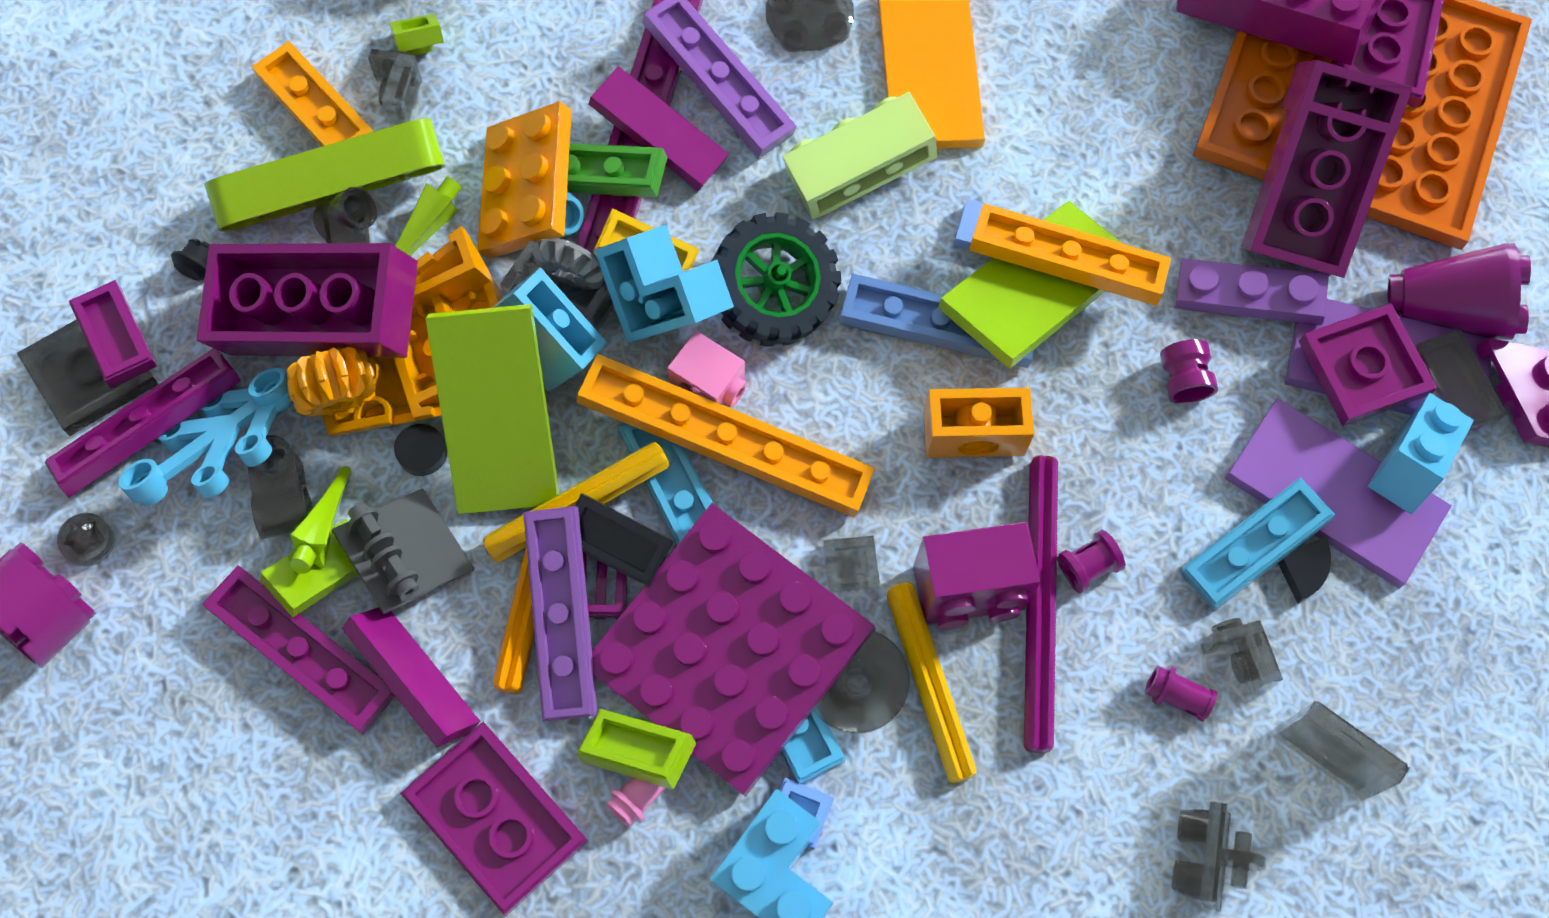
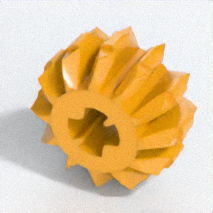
[287,347,376,417]

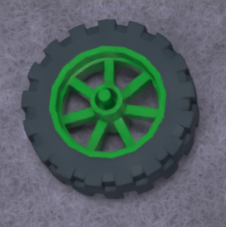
[711,212,841,347]

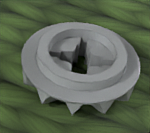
[532,238,605,291]

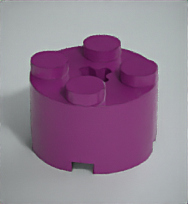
[0,542,96,668]

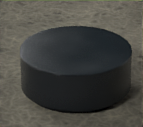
[394,424,447,476]

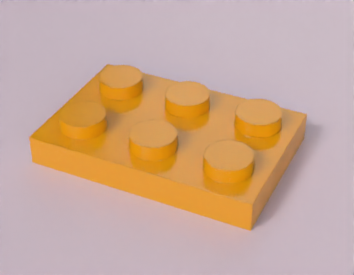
[477,101,572,258]

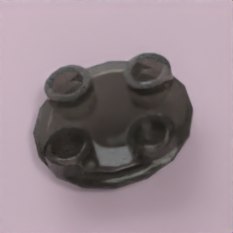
[765,0,854,53]

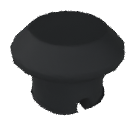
[171,239,209,281]

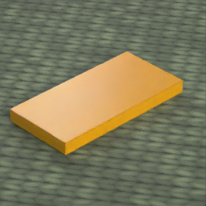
[877,0,985,149]

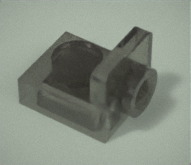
[368,49,422,125]
[1200,618,1283,695]

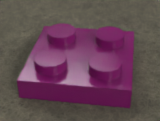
[1298,303,1437,427]

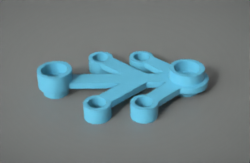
[118,368,293,506]

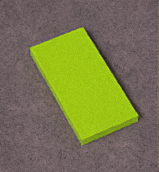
[938,200,1122,369]
[425,304,559,514]

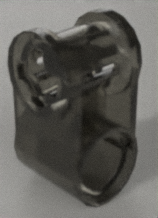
[247,435,313,540]

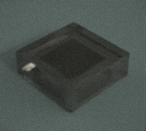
[823,535,880,593]

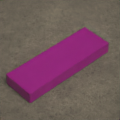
[588,66,729,192]
[341,607,480,748]

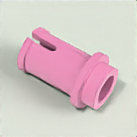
[606,778,665,827]

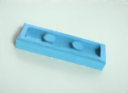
[1181,477,1336,612]

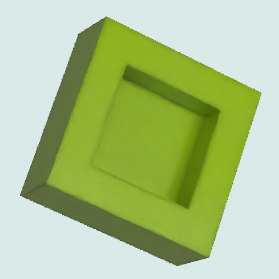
[389,13,444,55]

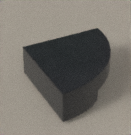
[1278,537,1331,604]

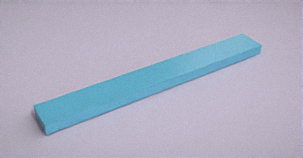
[618,423,846,784]

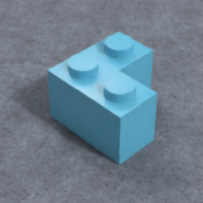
[594,224,734,343]
[710,788,834,918]

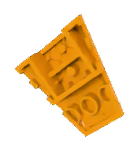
[304,226,502,437]

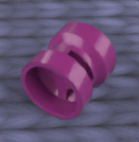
[1160,339,1218,403]

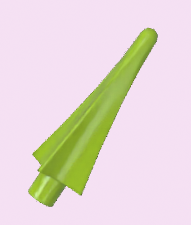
[395,177,462,256]
[288,466,351,574]

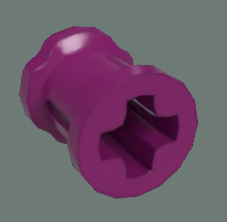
[1057,529,1126,594]

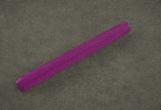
[1024,455,1058,753]

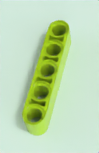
[204,118,445,232]

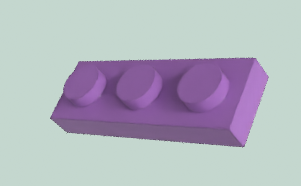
[1175,258,1329,325]

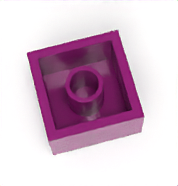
[913,522,1040,630]

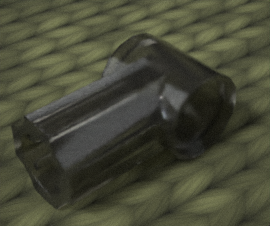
[313,187,377,243]

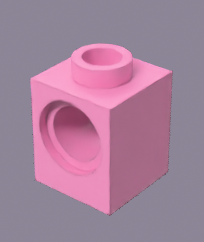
[667,331,748,407]

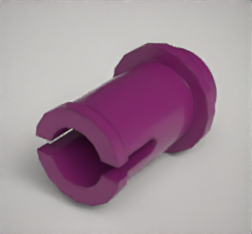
[1145,665,1217,722]

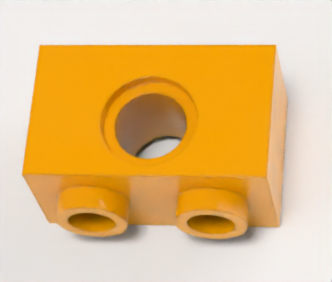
[923,387,1034,458]

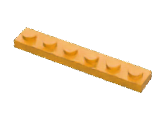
[576,353,875,518]

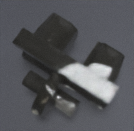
[1172,801,1266,911]

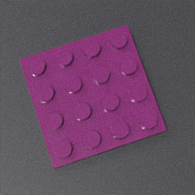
[592,503,876,797]

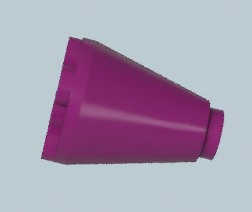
[1387,243,1531,340]

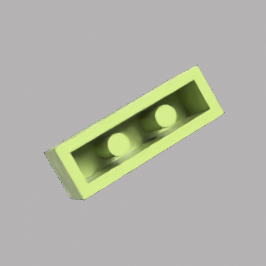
[782,92,938,220]

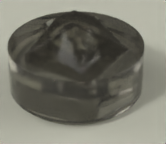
[57,513,115,567]

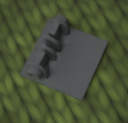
[332,488,475,614]

